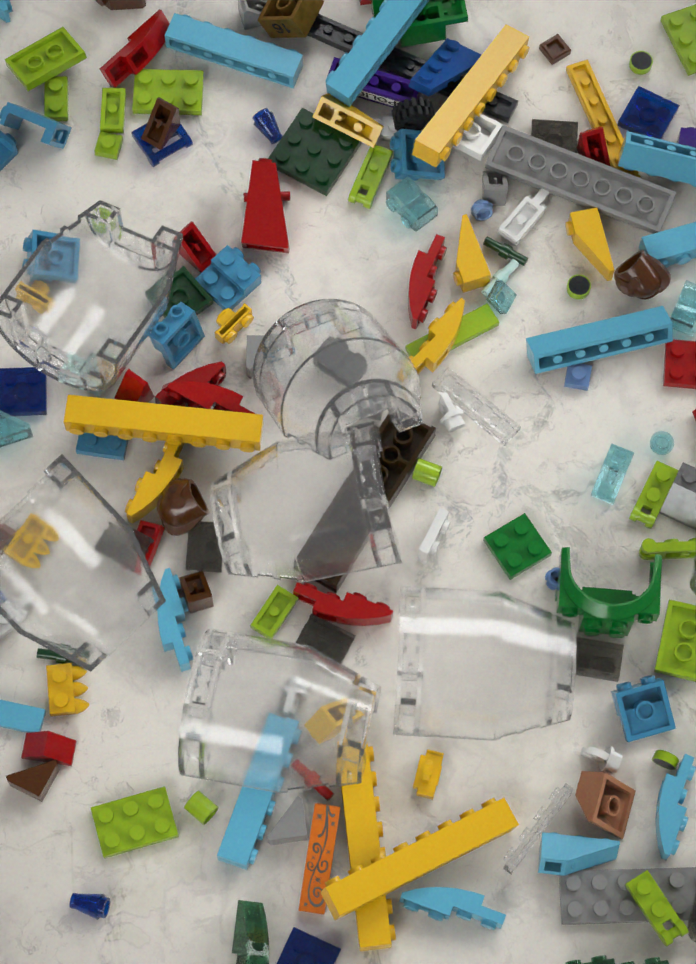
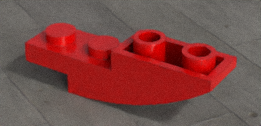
[99,9,170,88]
[408,234,447,329]
[155,361,226,407]
[162,381,255,414]
[293,582,393,626]

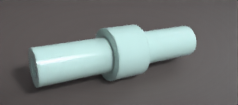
[481,259,519,297]

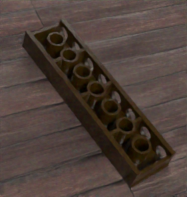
[294,405,436,593]

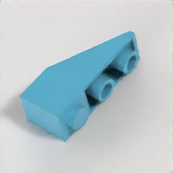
[538,832,620,876]

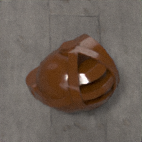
[614,249,671,299]
[157,478,209,536]

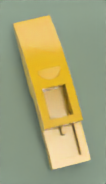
[402,297,465,383]
[125,441,184,524]

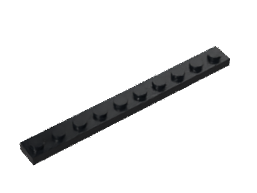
[307,14,518,123]

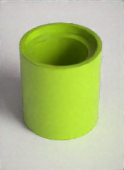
[412,458,442,487]
[184,791,219,825]

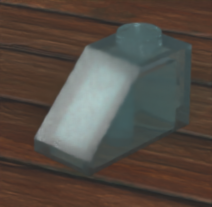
[0,411,33,447]
[591,444,634,504]

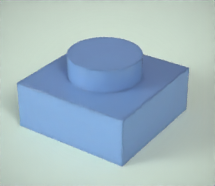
[564,363,592,391]

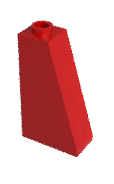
[241,158,290,253]

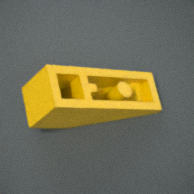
[312,93,384,148]
[565,208,614,281]
[453,214,491,293]

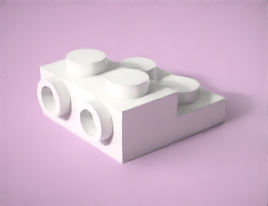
[453,114,503,161]

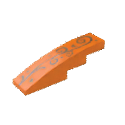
[299,803,341,915]

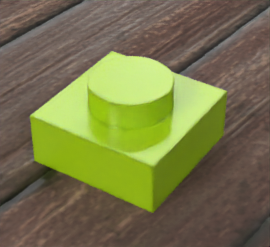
[94,131,123,160]

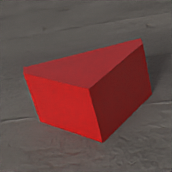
[576,126,610,166]
[174,221,216,273]
[114,369,154,403]
[21,731,77,766]

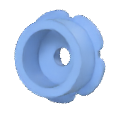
[471,199,493,221]

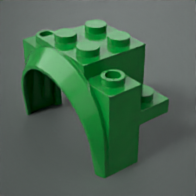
[370,0,468,48]
[555,547,662,638]

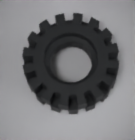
[392,97,435,131]

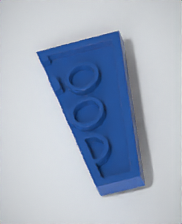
[409,38,482,97]

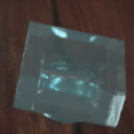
[486,280,517,314]

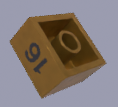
[257,0,324,38]

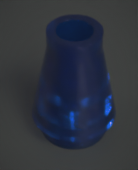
[252,108,283,144]
[69,893,110,920]

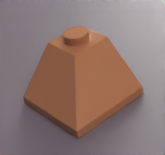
[575,771,636,839]

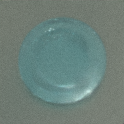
[650,431,674,455]

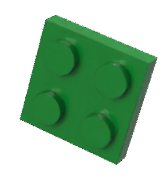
[483,513,552,580]

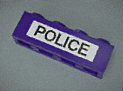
[327,57,422,108]

